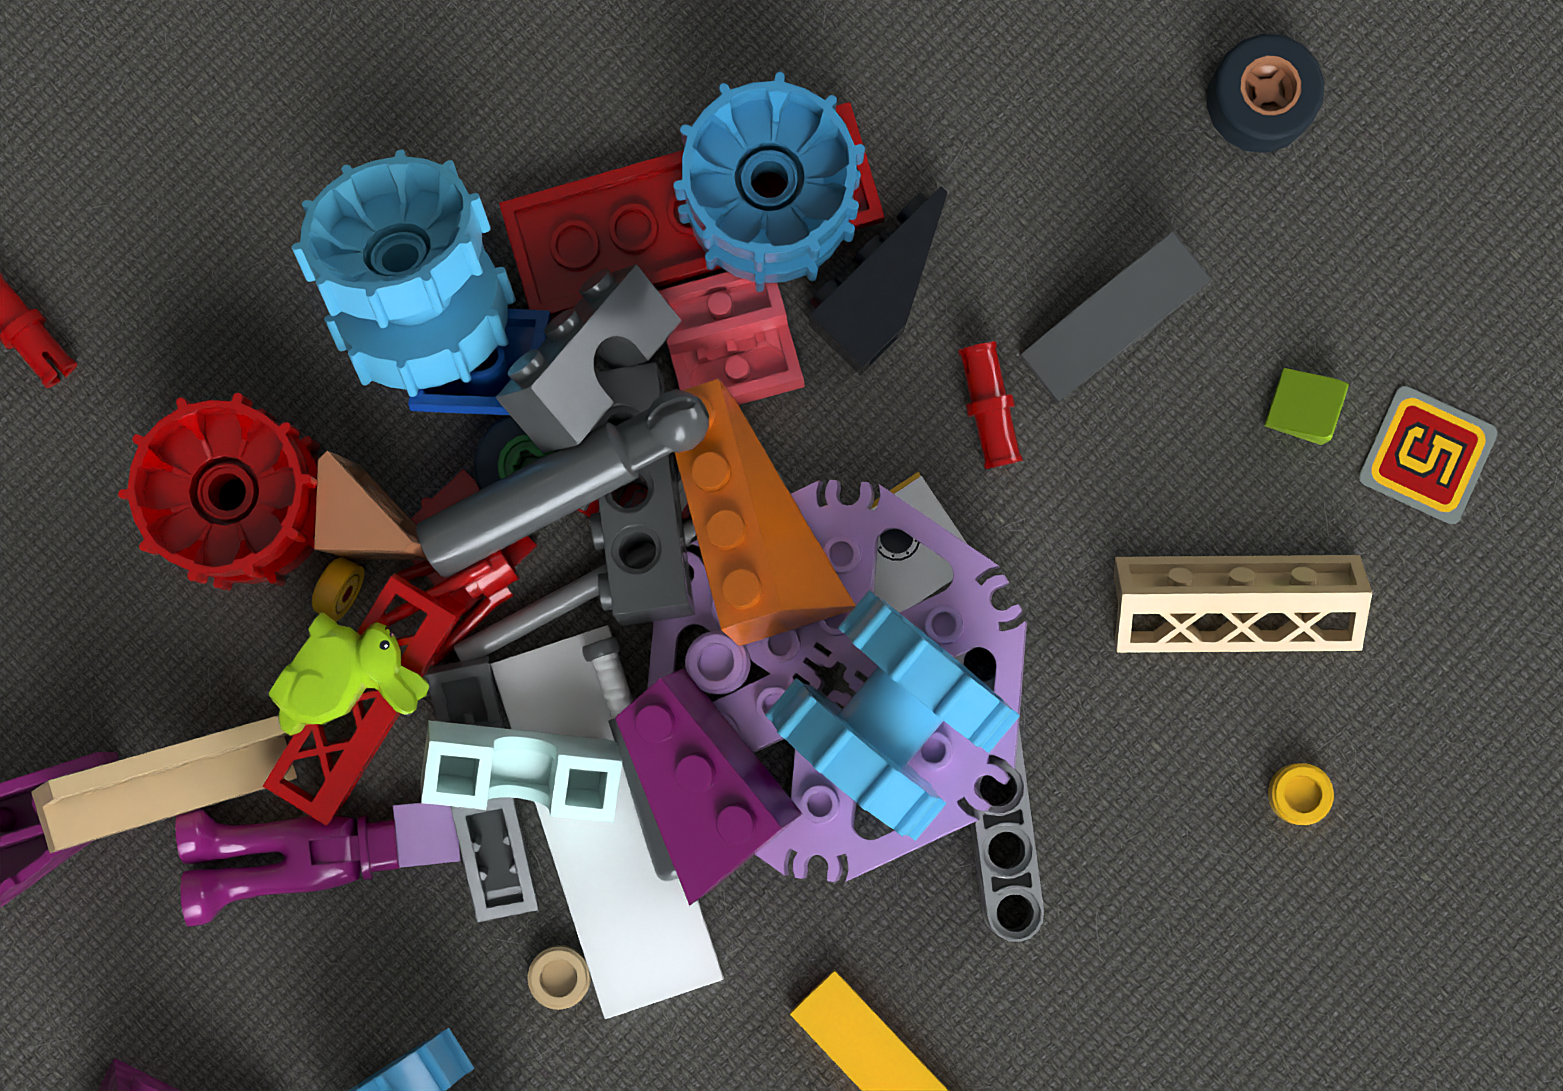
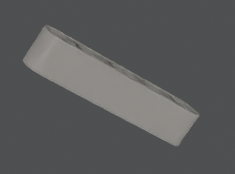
[955,648,1044,942]

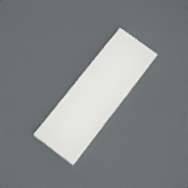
[491,625,724,1019]

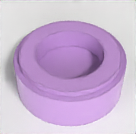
[685,631,751,694]

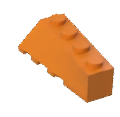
[674,378,856,646]

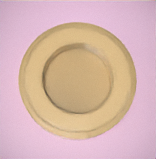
[528,945,591,1010]

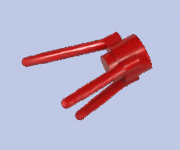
[386,548,520,666]

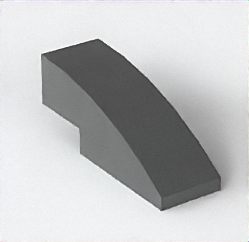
[1020,232,1212,403]

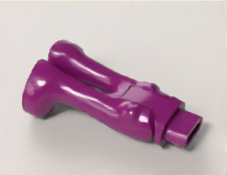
[175,809,400,927]

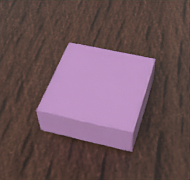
[393,803,463,868]

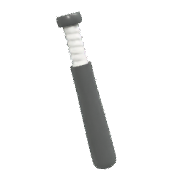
[582,637,678,881]

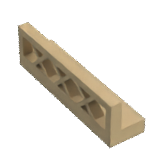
[1113,555,1372,653]
[31,715,297,853]

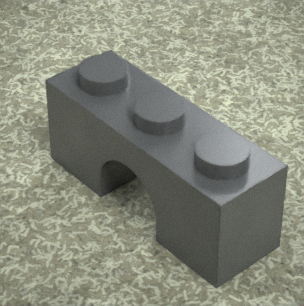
[495,264,682,454]

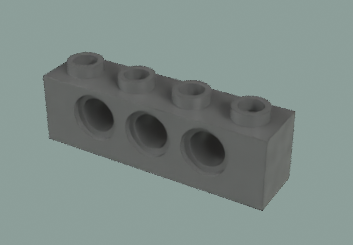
[590,362,695,626]

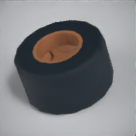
[1207,33,1324,153]

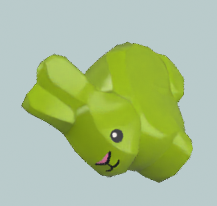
[268,612,429,736]

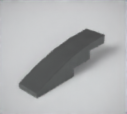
[426,656,539,922]

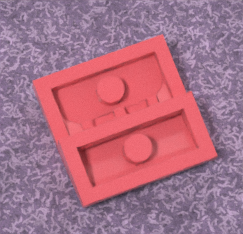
[658,272,805,405]

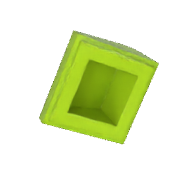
[1264,368,1349,445]

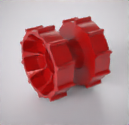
[118,393,320,591]

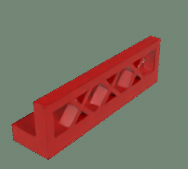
[263,573,467,826]

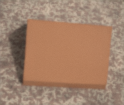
[315,451,428,560]

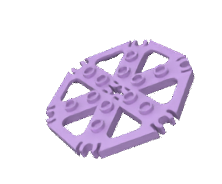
[647,480,1027,882]

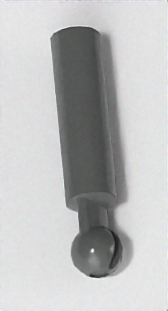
[416,389,709,578]

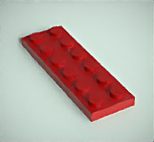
[499,102,885,318]

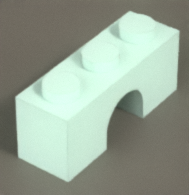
[421,720,622,823]

